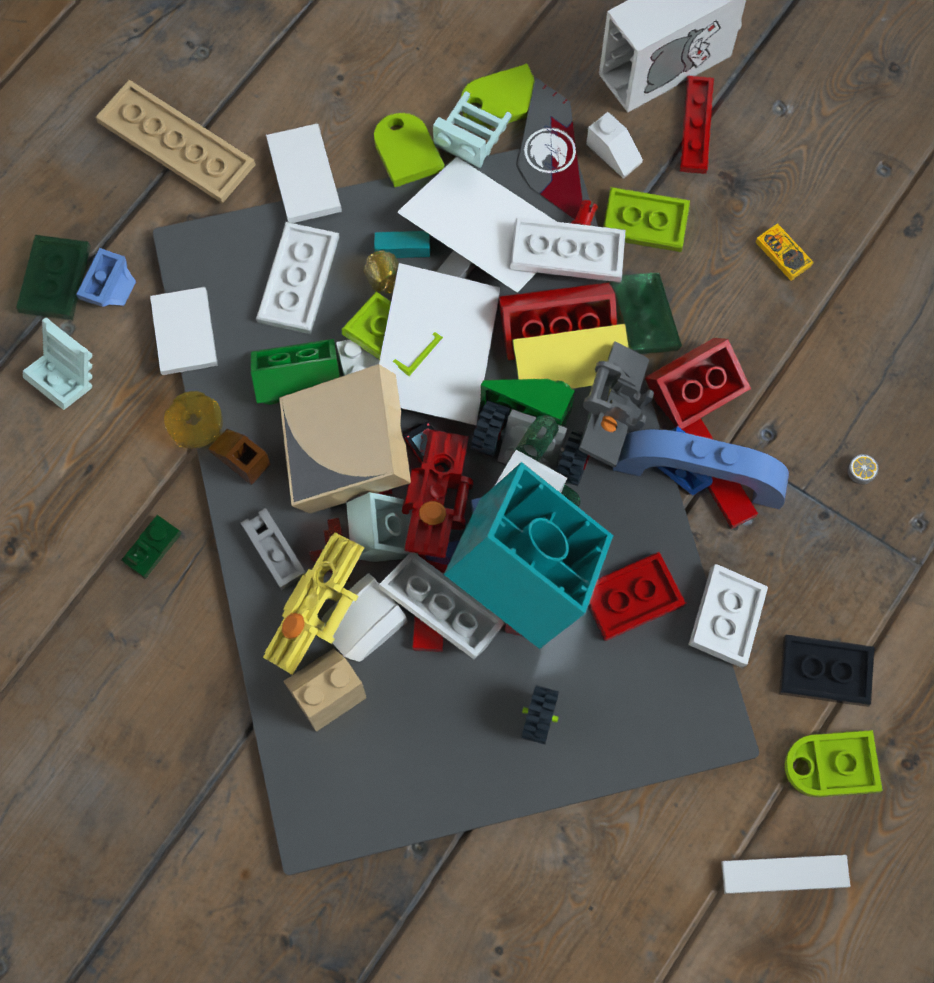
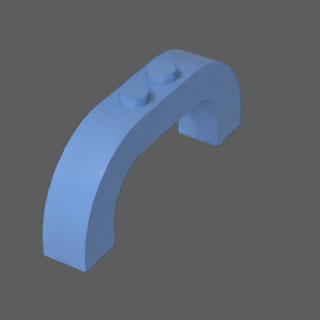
[612,430,789,509]

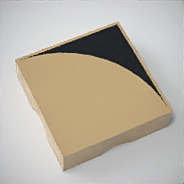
[279,364,411,513]

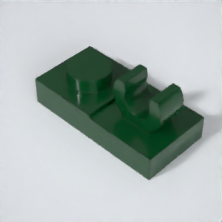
[121,515,182,579]

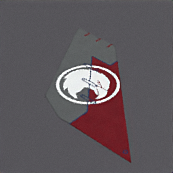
[517,77,583,219]

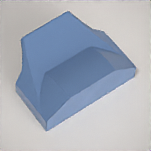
[76,248,136,307]

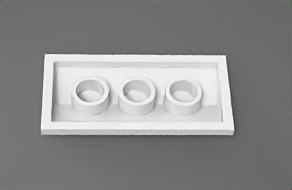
[378,552,505,659]

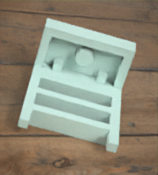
[433,91,512,168]
[23,317,92,410]

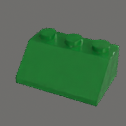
[251,339,340,405]

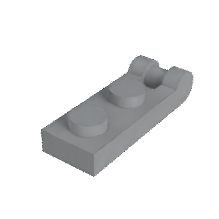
[240,508,306,590]

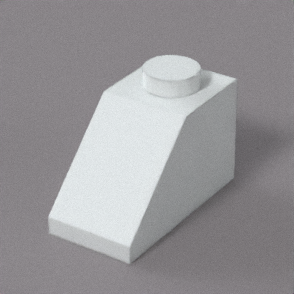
[586,112,643,179]

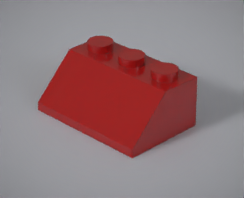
[644,337,751,429]

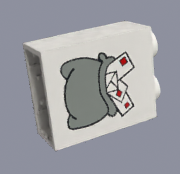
[599,0,746,113]

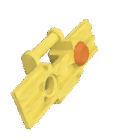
[263,532,365,675]

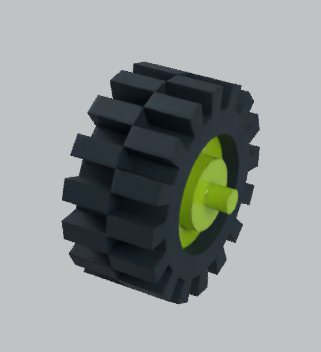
[521,685,559,745]

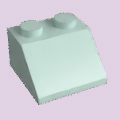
[346,492,418,562]

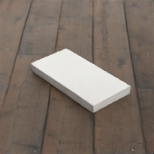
[266,123,342,223]
[510,217,625,282]
[256,222,339,334]

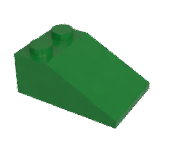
[480,379,575,427]

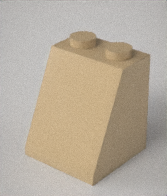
[283,648,367,732]

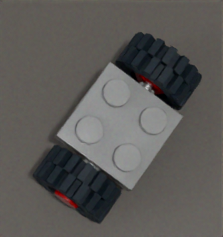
[471,401,590,486]

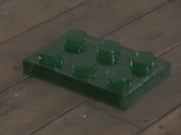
[16,235,91,320]
[606,273,682,354]

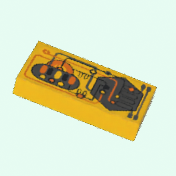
[755,223,813,281]

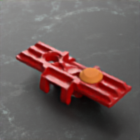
[402,429,474,558]

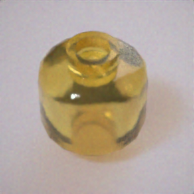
[363,250,399,294]

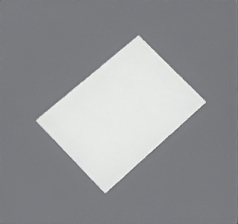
[397,157,557,293]
[379,263,500,425]

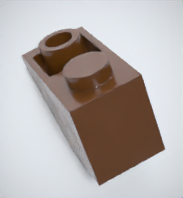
[208,429,270,485]

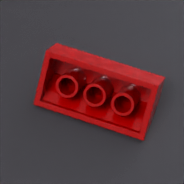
[499,282,617,360]

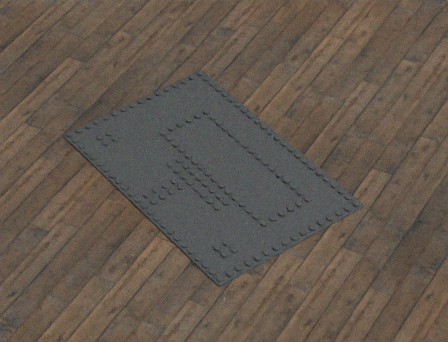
[153,148,759,875]

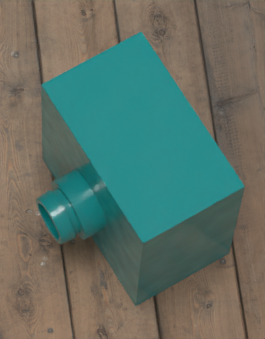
[444,462,613,649]

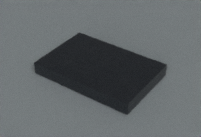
[779,635,875,707]

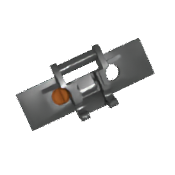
[578,341,654,468]

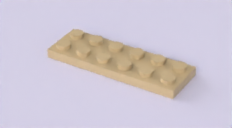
[96,80,255,204]

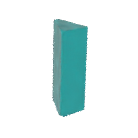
[374,231,430,259]

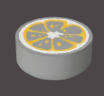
[848,454,879,484]

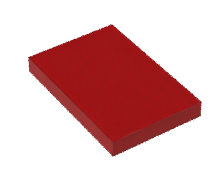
[588,552,686,641]

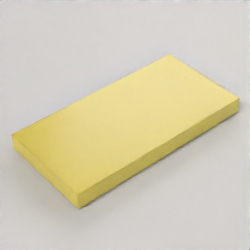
[512,324,628,389]

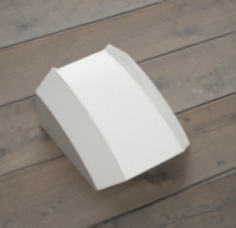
[322,574,407,662]

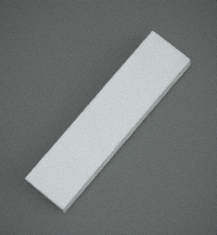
[721,855,851,894]

